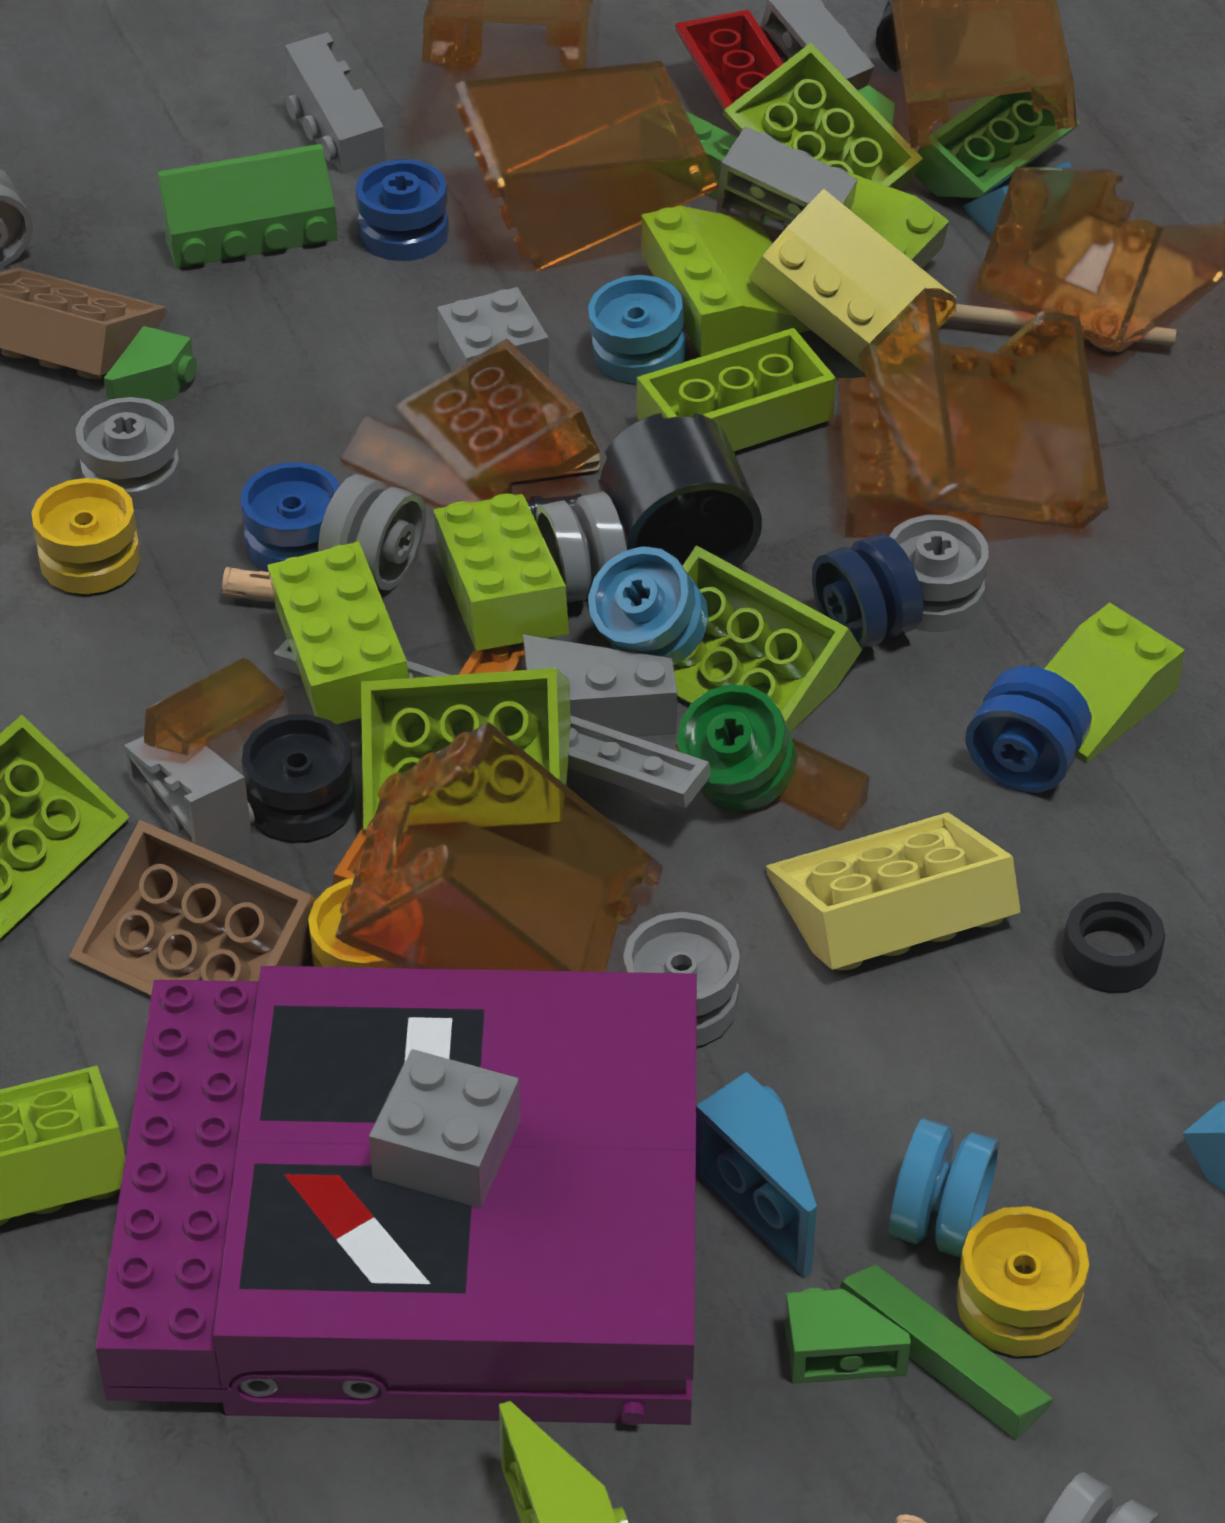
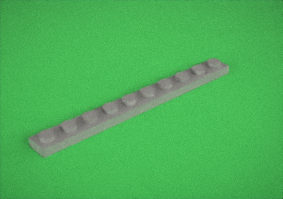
[273,639,711,809]

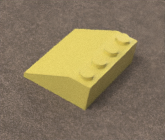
[748,188,956,387]
[766,812,1021,970]

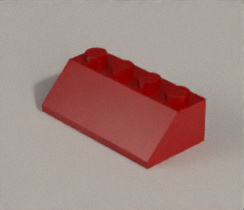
[675,9,784,110]

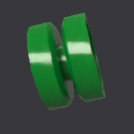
[677,684,798,811]

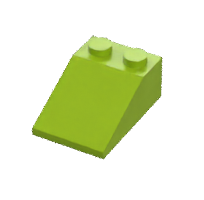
[846,171,949,268]
[1044,602,1185,764]
[499,1401,628,1523]

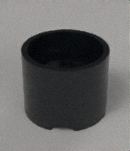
[598,413,762,568]

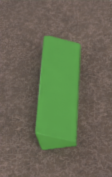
[840,1265,1053,1440]

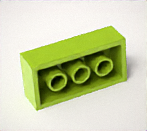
[637,328,836,451]
[433,494,569,651]
[267,541,410,725]

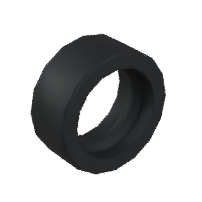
[1062,893,1165,992]

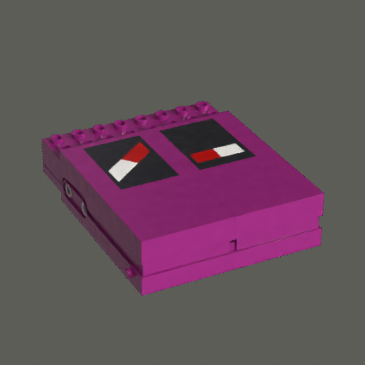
[95,966,697,1425]

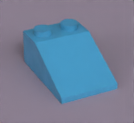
[696,1072,817,1278]

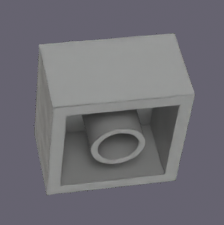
[437,287,549,399]
[369,1049,521,1209]

